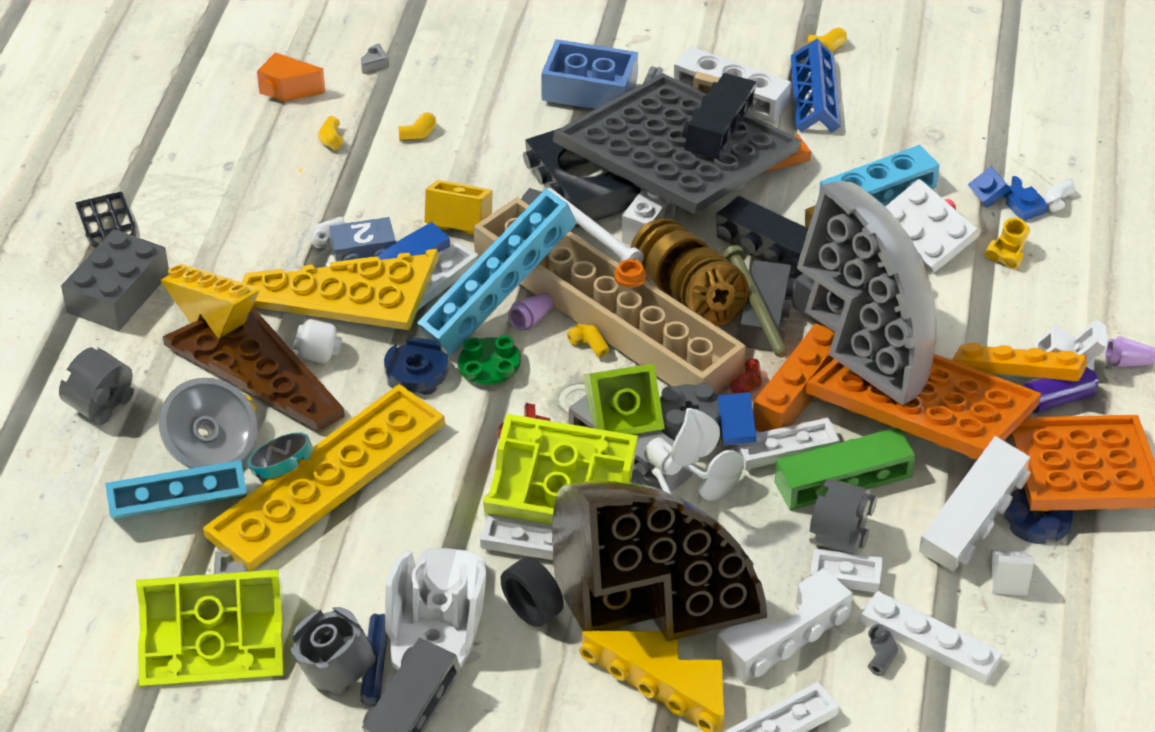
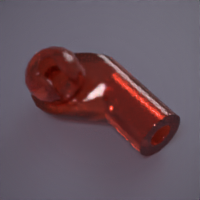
[730,359,762,394]

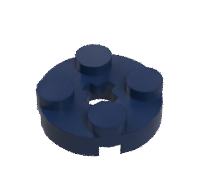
[384,338,448,395]
[1004,486,1074,544]

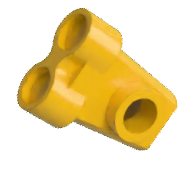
[984,218,1030,269]

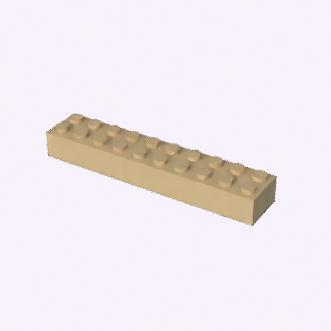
[474,197,746,394]

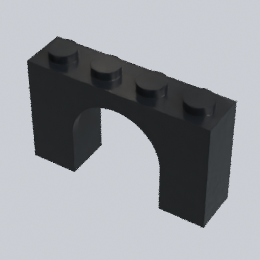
[523,128,640,228]

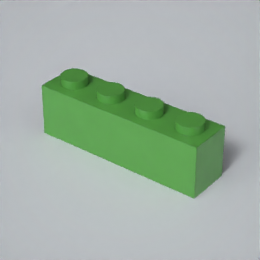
[774,428,915,510]

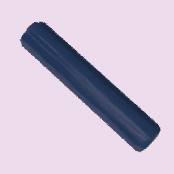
[360,613,388,705]

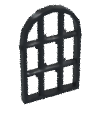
[75,191,136,248]

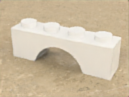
[716,568,853,684]

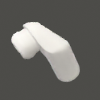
[310,217,345,249]

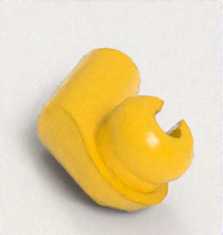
[567,324,610,357]

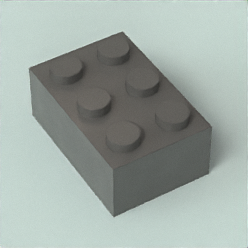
[61,229,169,332]

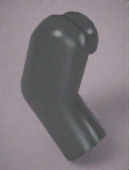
[868,624,898,676]

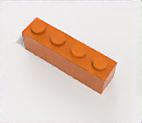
[753,323,836,432]

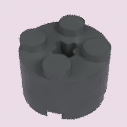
[59,347,134,425]
[660,383,721,458]
[809,478,877,554]
[291,607,376,694]

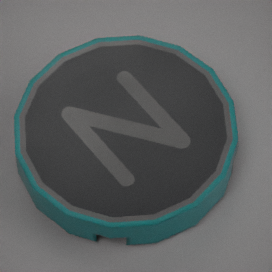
[248,432,314,479]

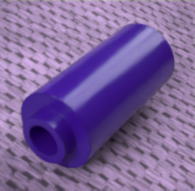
[1023,367,1098,414]

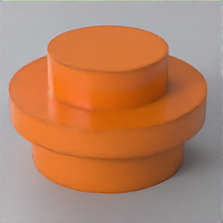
[614,259,646,288]

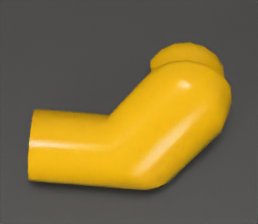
[807,27,847,51]
[398,112,437,140]
[318,116,344,150]

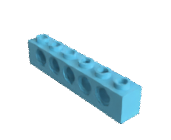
[417,188,577,357]

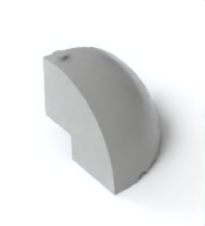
[797,181,936,405]

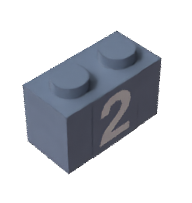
[329,217,396,262]

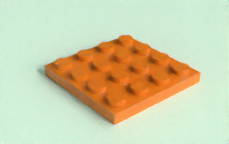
[1009,415,1155,511]

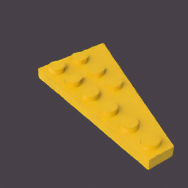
[242,249,440,330]

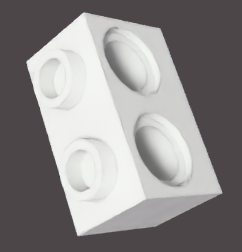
[622,188,676,245]

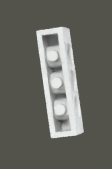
[674,46,791,123]

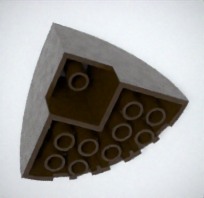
[552,481,768,641]

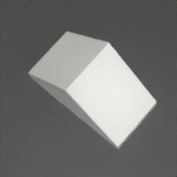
[991,550,1034,596]

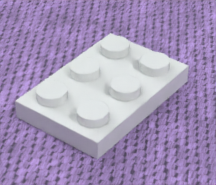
[885,179,980,274]

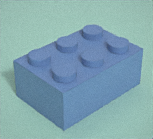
[541,39,638,109]

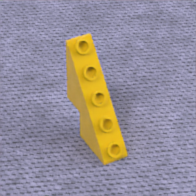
[161,264,260,339]
[579,631,724,732]

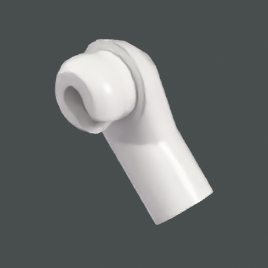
[1044,180,1075,213]

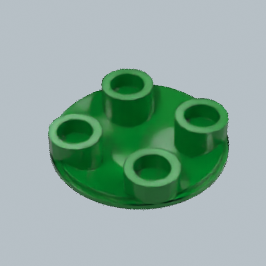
[458,335,521,385]

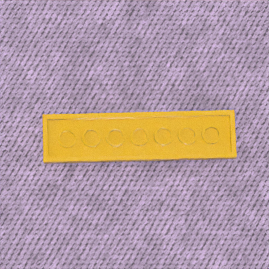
[203,384,445,572]

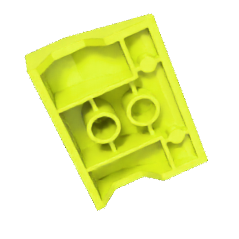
[483,414,638,525]
[136,570,284,687]

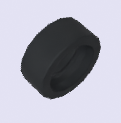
[500,557,564,627]

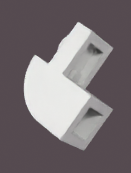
[1034,320,1107,371]

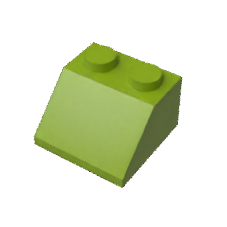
[583,364,665,435]

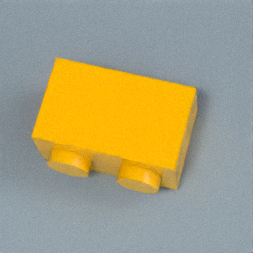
[424,180,493,235]

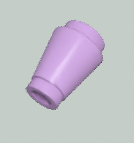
[508,293,553,330]
[1105,336,1155,367]

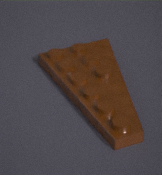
[163,306,345,431]

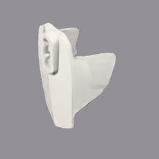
[385,548,486,671]

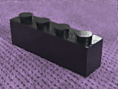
[682,73,757,159]
[716,196,809,277]

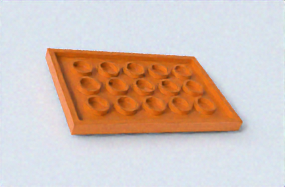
[806,354,1042,460]

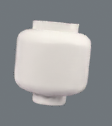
[293,319,342,364]

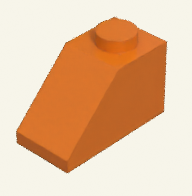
[257,52,325,102]

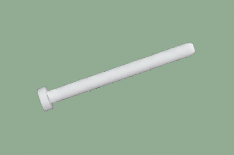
[547,188,644,264]

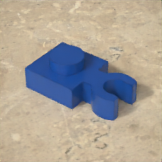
[1003,176,1049,221]

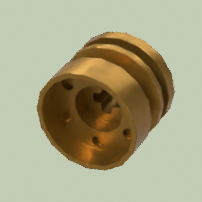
[630,218,708,297]
[667,247,749,326]

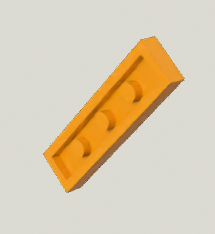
[952,343,1087,381]

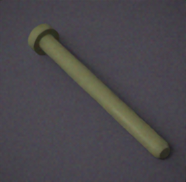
[723,245,787,358]

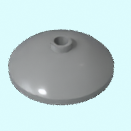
[158,378,258,468]

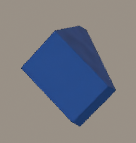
[717,392,757,445]

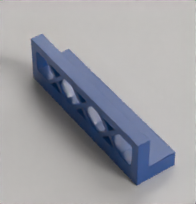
[791,38,841,132]

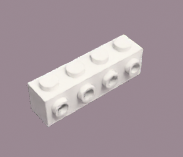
[919,436,1031,572]

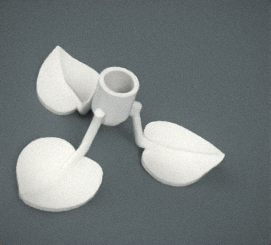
[644,408,744,501]

